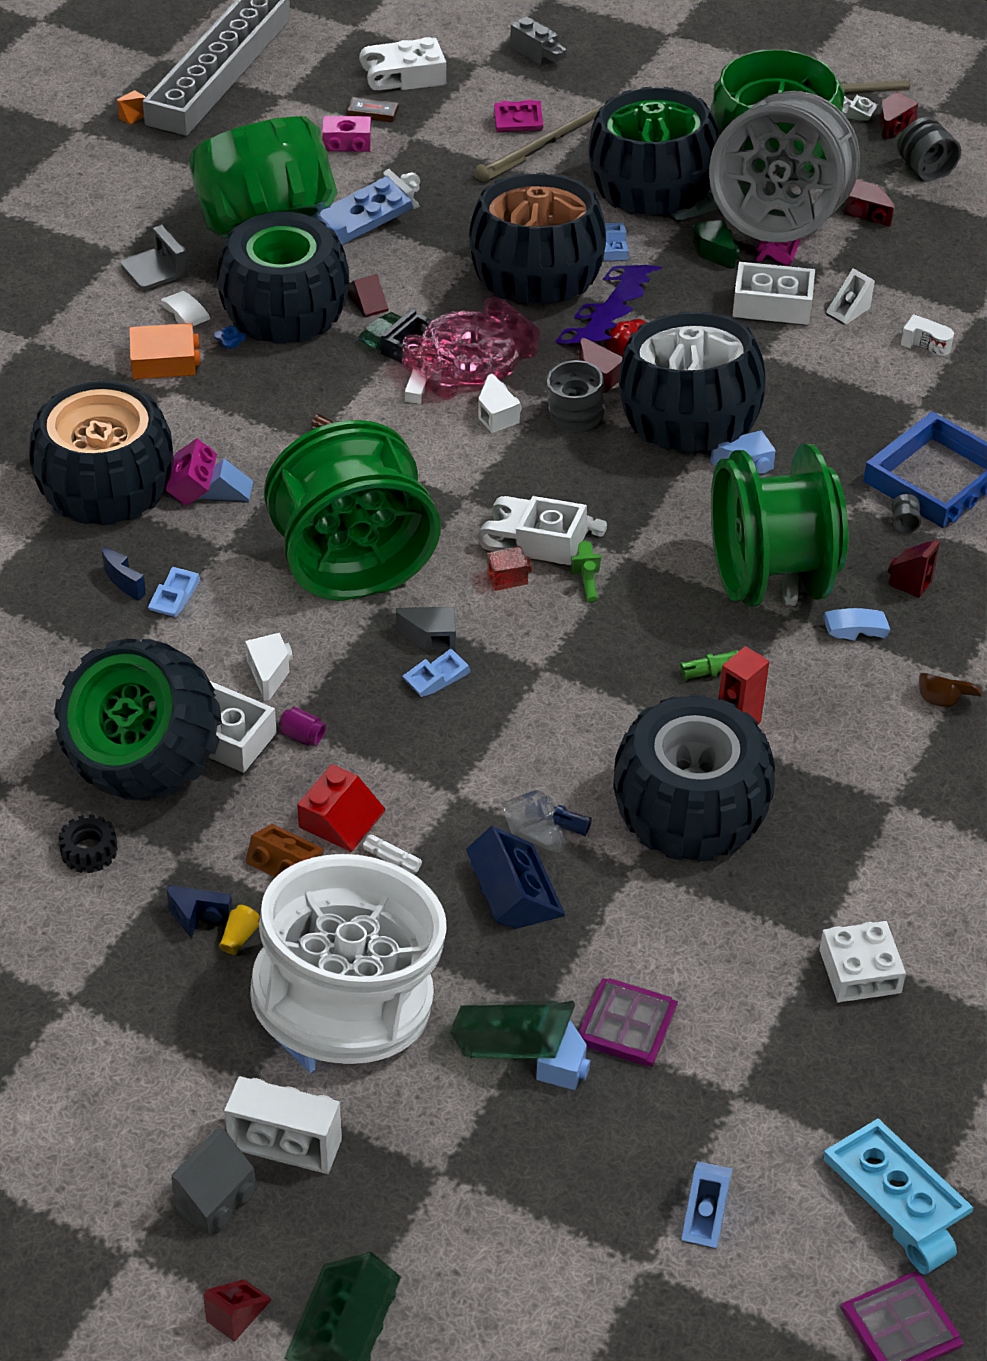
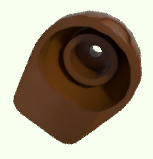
[919,673,983,707]

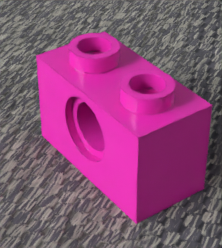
[322,116,371,152]
[166,438,217,505]

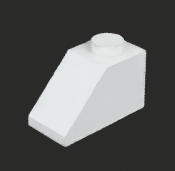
[245,633,293,701]

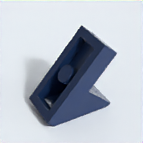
[167,885,233,939]

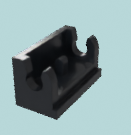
[381,309,435,364]

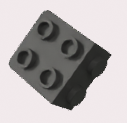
[121,225,188,290]

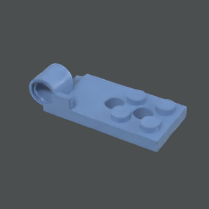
[311,176,413,245]

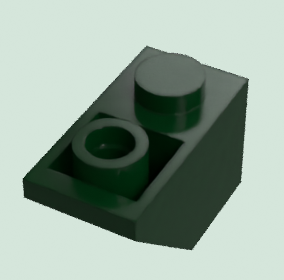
[694,220,739,269]

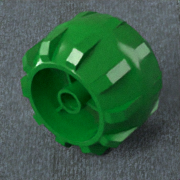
[711,50,844,173]
[188,116,338,238]

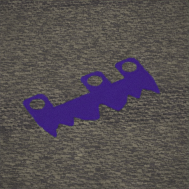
[555,265,663,343]

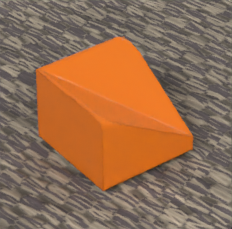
[117,90,146,125]

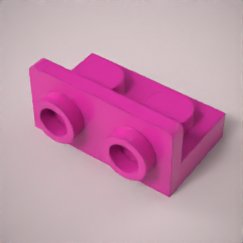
[493,99,543,132]
[756,238,801,267]

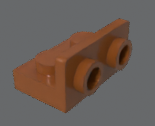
[246,824,324,877]

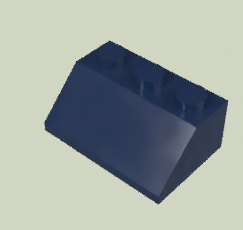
[466,825,565,929]

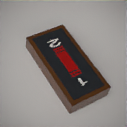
[348,97,398,122]

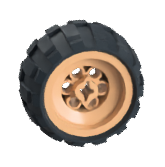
[29,381,174,525]

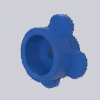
[214,326,245,349]

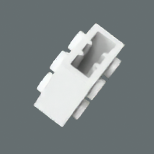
[820,921,906,1002]

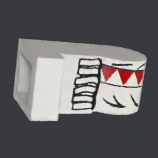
[901,314,954,356]

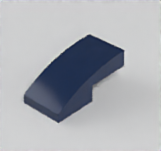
[102,547,146,601]

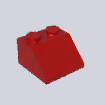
[297,764,385,852]

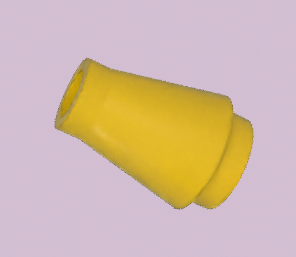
[219,905,260,956]

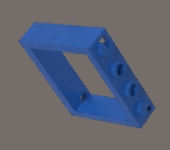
[863,411,987,528]

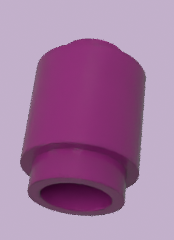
[279,706,326,746]

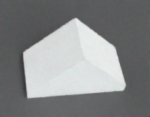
[826,268,875,324]

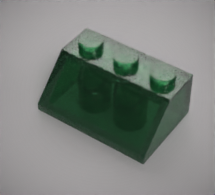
[450,1000,575,1058]
[284,1252,401,1361]

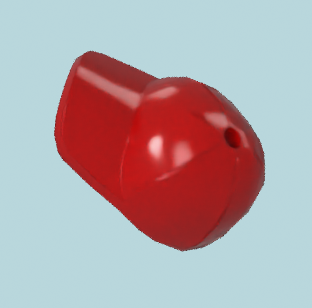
[604,319,645,357]

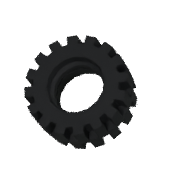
[58,815,118,873]

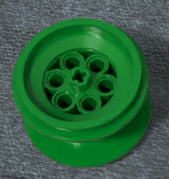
[710,443,849,607]

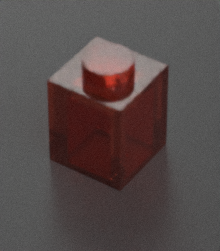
[487,546,532,591]

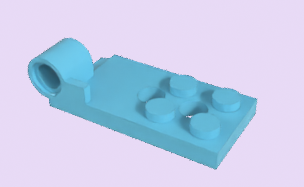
[824,1119,973,1274]

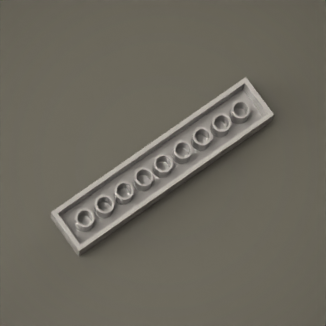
[143,0,290,136]

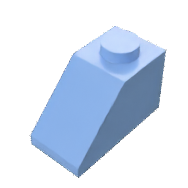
[710,430,776,474]
[536,1008,591,1090]
[681,1161,733,1248]

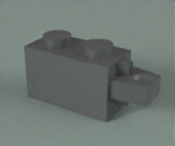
[510,16,566,65]

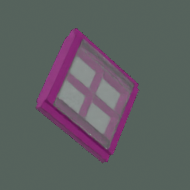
[579,978,678,1067]
[840,1271,964,1361]

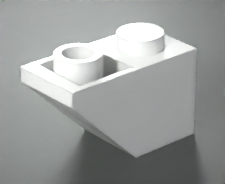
[478,374,522,433]

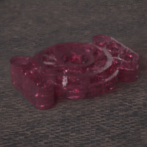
[402,297,540,398]

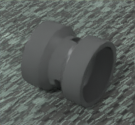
[892,494,921,532]

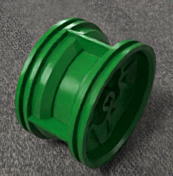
[264,420,441,601]

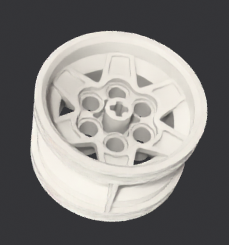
[250,854,446,1064]

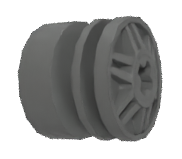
[897,117,962,181]
[547,360,605,432]

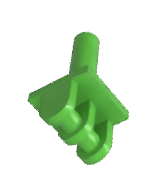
[571,541,601,602]

